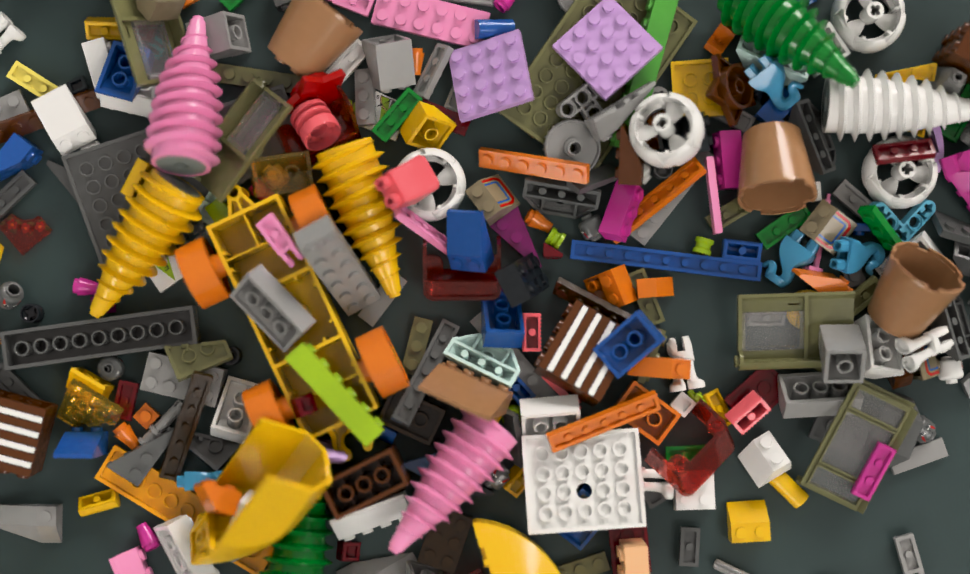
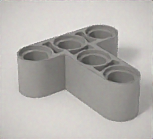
[556,82,614,134]

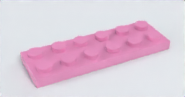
[371,0,491,47]

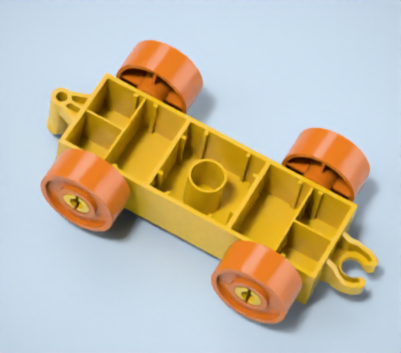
[174,183,411,461]

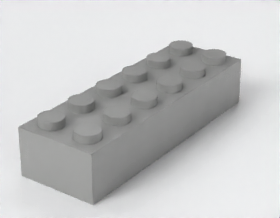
[293,215,382,316]

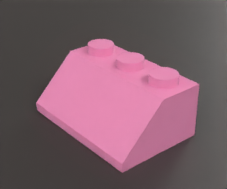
[109,545,154,574]

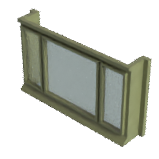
[795,379,919,514]

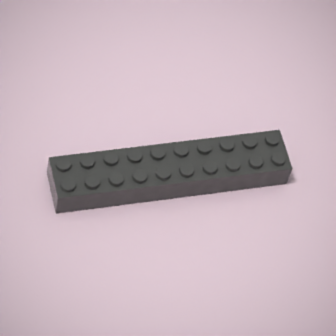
[0,305,202,371]

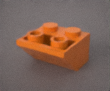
[583,264,639,307]
[193,479,242,518]

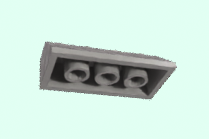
[230,264,316,353]
[777,372,863,419]

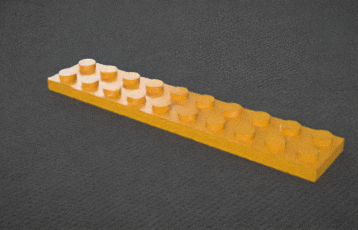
[94,445,274,574]

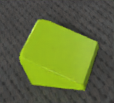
[205,199,228,223]

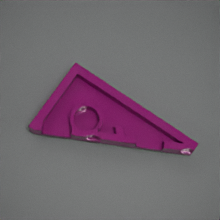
[489,206,542,268]

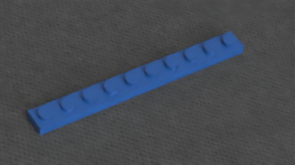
[570,239,763,282]

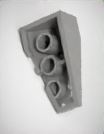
[584,81,656,142]
[0,504,63,543]
[336,552,417,574]

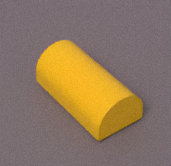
[120,157,153,197]
[768,472,809,509]
[78,489,121,517]

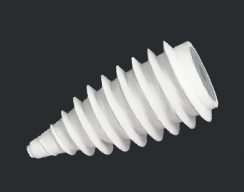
[821,67,970,142]

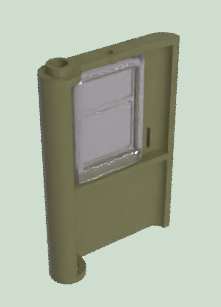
[110,0,186,87]
[193,77,294,203]
[734,291,856,371]

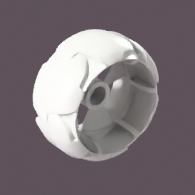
[830,0,906,54]
[628,92,705,168]
[861,135,938,209]
[397,148,466,222]

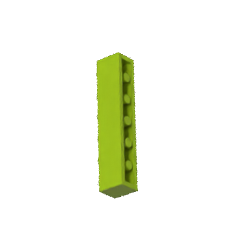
[285,342,385,447]

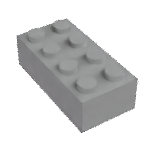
[140,351,228,407]

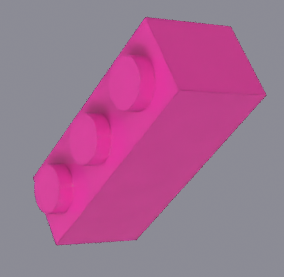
[712,130,742,190]
[598,180,644,243]

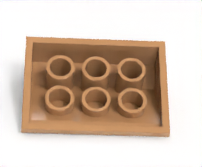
[418,361,514,422]

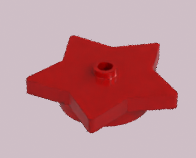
[280,68,346,114]

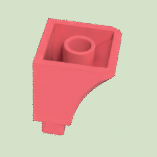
[374,155,440,211]

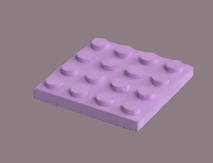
[552,0,663,101]
[449,29,534,123]

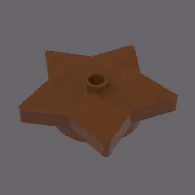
[706,54,756,127]

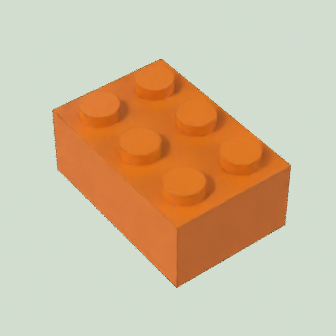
[613,380,681,446]

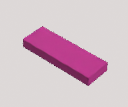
[850,441,897,502]

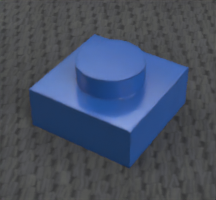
[853,223,871,236]

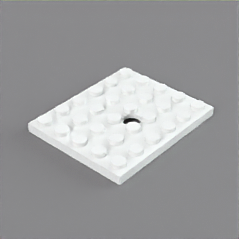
[521,428,647,535]

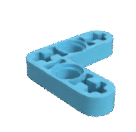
[870,199,936,242]

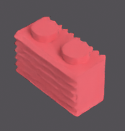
[522,313,542,352]
[724,390,771,435]

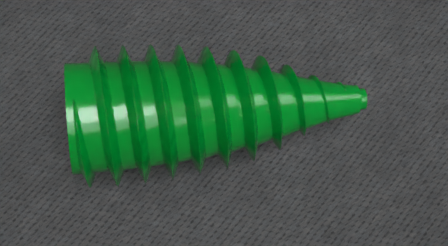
[717,0,861,88]
[259,493,334,574]

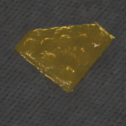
[56,378,124,427]

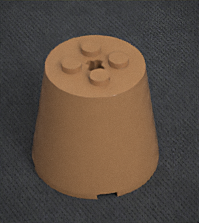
[267,0,363,76]
[737,121,818,215]
[868,241,965,340]

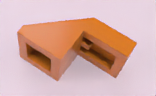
[703,22,736,55]
[636,277,674,299]

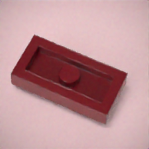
[111,380,140,421]

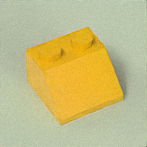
[399,101,457,149]
[66,367,115,407]
[726,499,771,543]

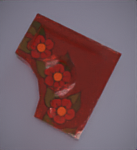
[0,214,53,255]

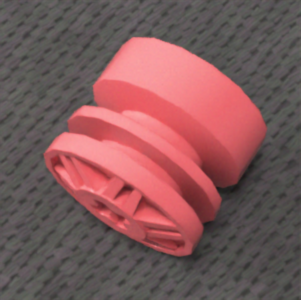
[290,99,342,151]

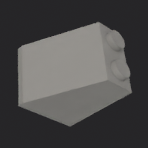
[185,11,252,60]
[361,34,416,93]
[818,324,867,383]

